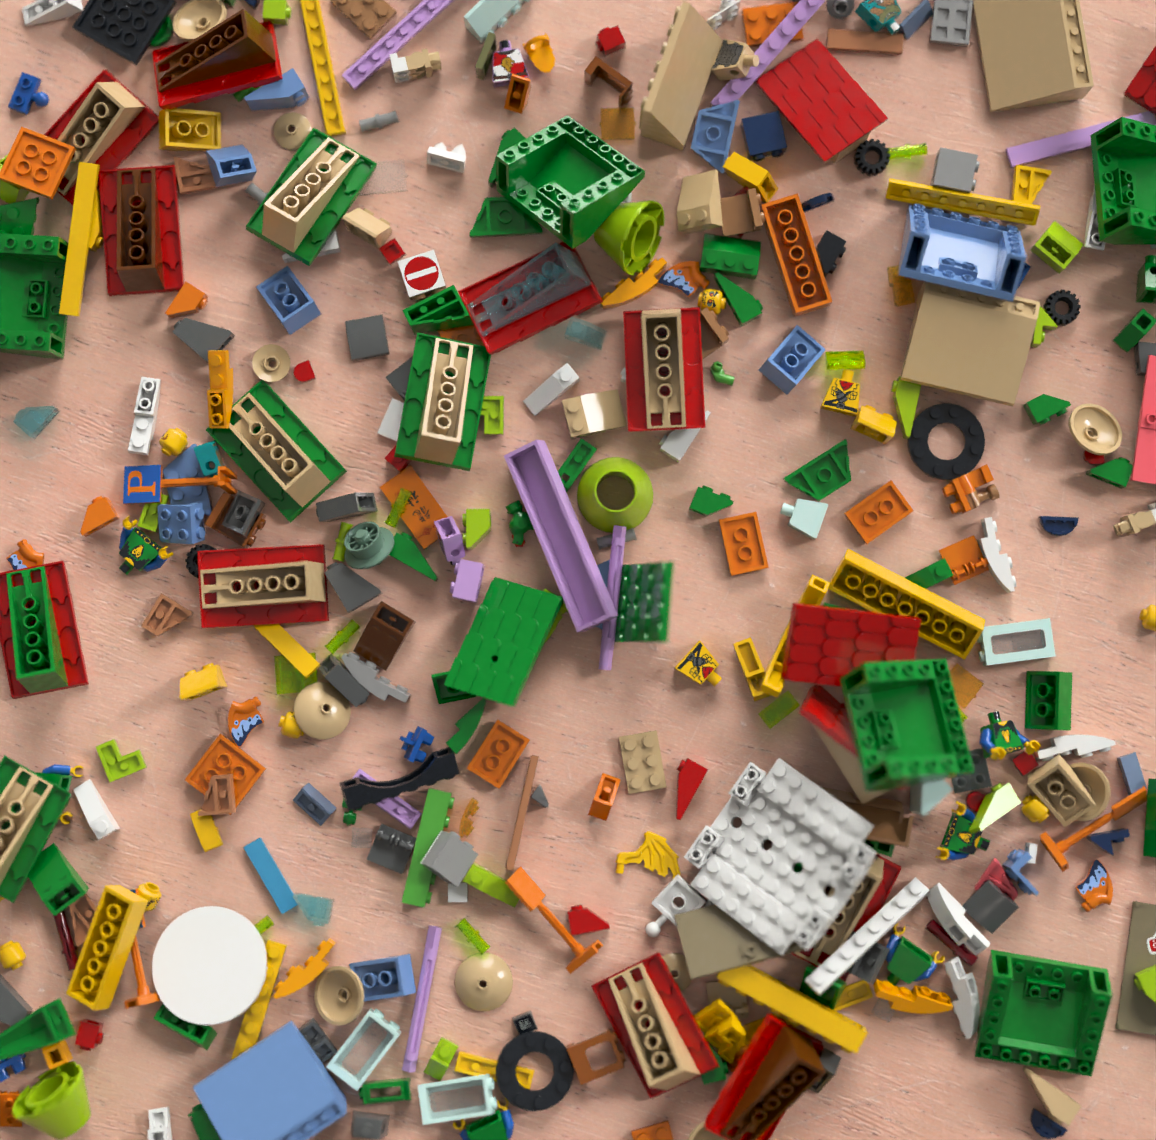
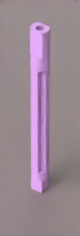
[599,525,626,670]
[402,925,442,1072]

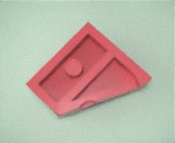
[974,858,1018,901]

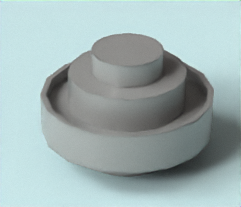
[826,0,855,19]

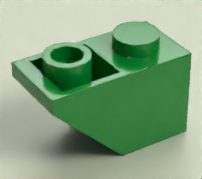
[1112,309,1156,353]
[1023,394,1071,426]
[689,485,734,517]

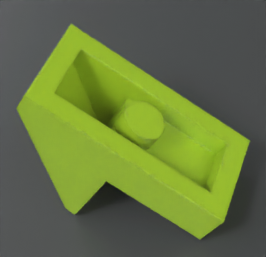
[1030,306,1058,347]
[423,1037,458,1081]

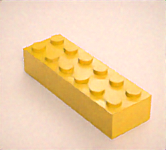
[66,885,148,1011]

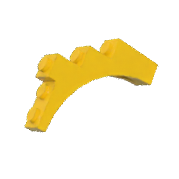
[760,575,829,697]

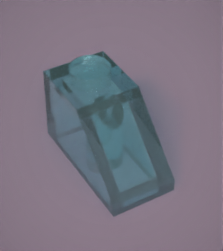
[565,317,607,350]
[13,406,60,439]
[293,892,334,926]

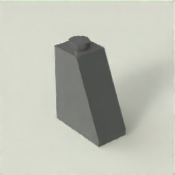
[173,318,235,362]
[316,492,378,522]
[324,562,382,613]
[319,653,370,707]
[0,974,32,1026]

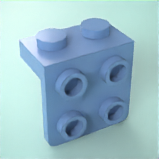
[157,502,206,544]
[1002,849,1039,896]

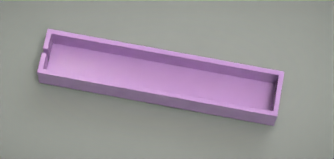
[504,439,618,632]

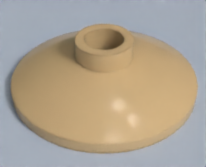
[274,112,312,150]
[252,344,291,382]
[662,953,692,991]

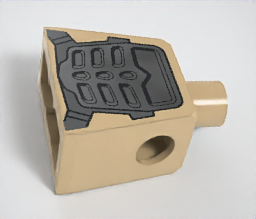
[711,39,759,80]

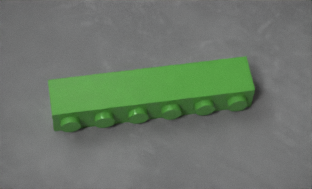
[402,788,455,908]

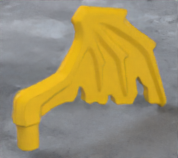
[616,831,681,878]

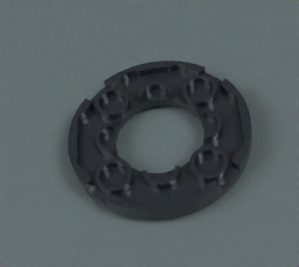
[907,403,985,480]
[495,1031,574,1111]

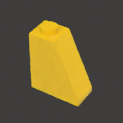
[723,152,778,203]

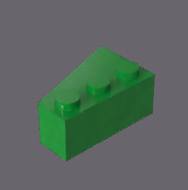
[402,285,474,335]

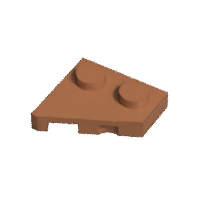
[173,157,219,195]
[141,593,194,636]
[198,774,236,816]
[69,894,97,946]

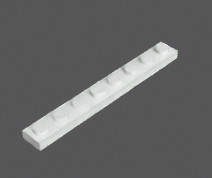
[805,877,930,996]

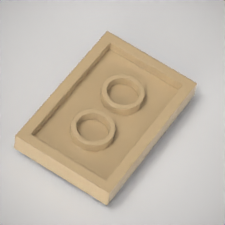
[619,730,667,794]

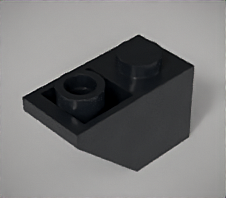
[816,230,847,278]

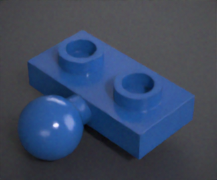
[8,72,49,115]

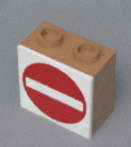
[398,250,446,302]

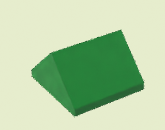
[431,671,476,704]
[800,965,847,1010]

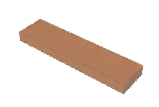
[827,29,904,54]

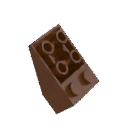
[353,601,416,671]

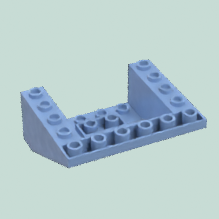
[898,203,1026,302]
[193,1020,347,1140]

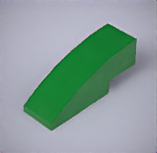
[446,698,487,754]

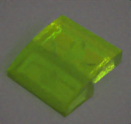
[274,653,318,694]

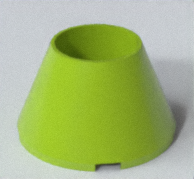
[594,200,665,275]
[577,457,653,533]
[12,1062,91,1140]

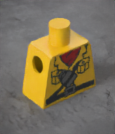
[820,369,860,417]
[675,640,722,687]

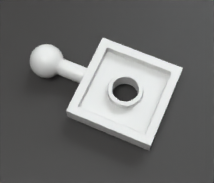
[645,874,706,937]

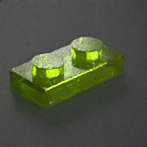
[825,351,866,370]
[758,690,800,729]

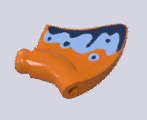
[658,261,710,298]
[228,697,264,747]
[1075,859,1113,912]

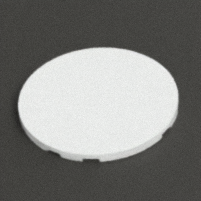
[152,906,267,1025]

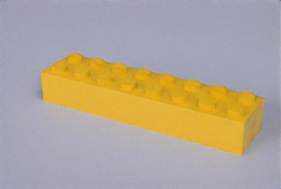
[828,549,985,660]
[717,965,868,1054]

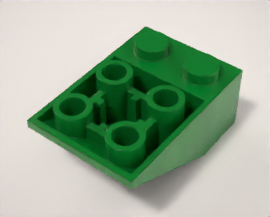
[28,843,89,916]

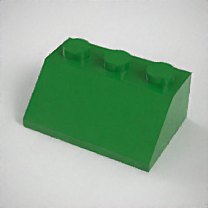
[699,234,761,279]
[1025,671,1072,730]

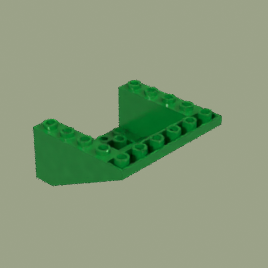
[496,115,645,249]
[1090,117,1156,245]
[0,233,68,359]
[840,659,974,792]
[974,950,1112,1076]

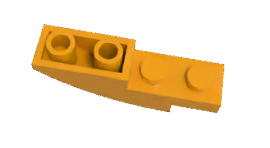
[601,257,667,309]
[207,350,233,428]
[273,938,336,999]
[873,979,953,1014]

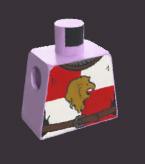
[493,40,529,88]

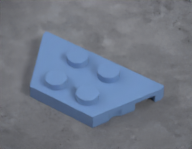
[691,100,740,174]
[163,444,213,516]

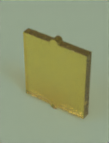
[599,108,636,140]
[950,663,984,709]

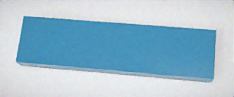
[243,837,299,914]

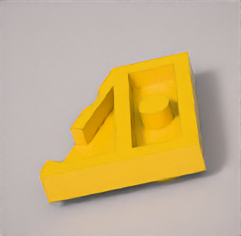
[1011,165,1052,204]

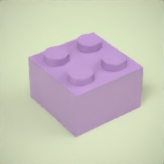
[450,559,485,603]

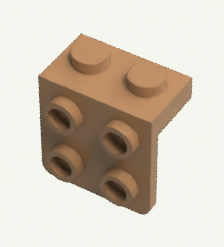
[720,188,765,237]
[700,307,729,360]

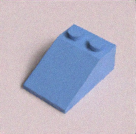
[244,68,309,111]
[256,266,321,335]
[759,325,826,395]
[349,954,416,1001]

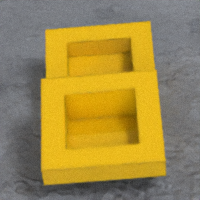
[190,809,223,852]

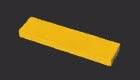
[253,624,320,679]
[454,1051,534,1090]

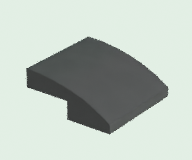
[345,314,390,361]
[962,880,1019,933]
[846,931,890,984]
[299,1018,338,1063]

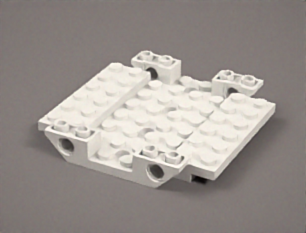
[684,758,876,955]

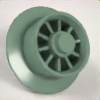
[344,522,394,569]

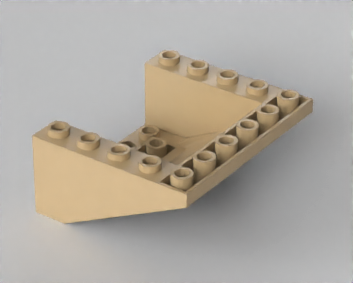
[972,0,1094,113]
[639,1,722,150]
[900,281,1041,407]

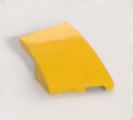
[693,999,746,1064]

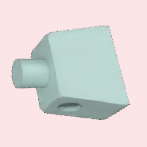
[780,499,829,540]

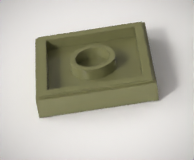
[475,32,497,80]

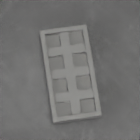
[930,0,973,46]

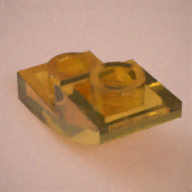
[887,265,915,307]
[459,797,480,838]

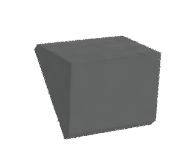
[221,490,265,537]

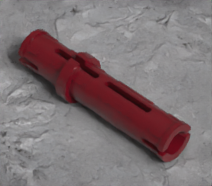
[53,911,78,971]
[925,919,978,967]

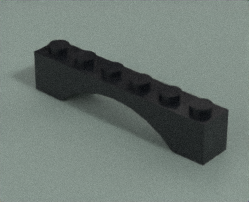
[339,747,460,810]

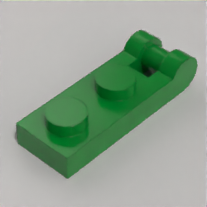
[558,438,597,492]

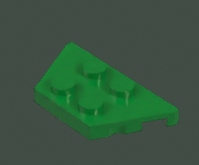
[0,197,39,235]
[470,197,543,238]
[783,439,851,502]

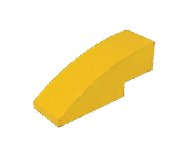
[733,637,772,702]

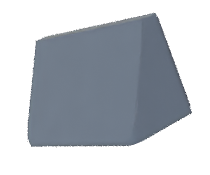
[898,0,933,39]
[1117,752,1147,795]
[293,783,336,826]

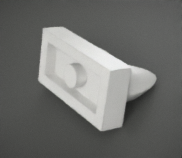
[427,142,466,173]

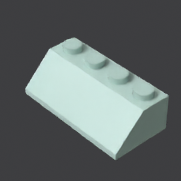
[464,0,530,44]
[910,779,953,816]

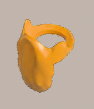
[522,33,555,73]

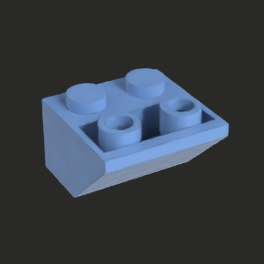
[205,145,257,187]

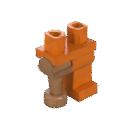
[942,464,1000,514]

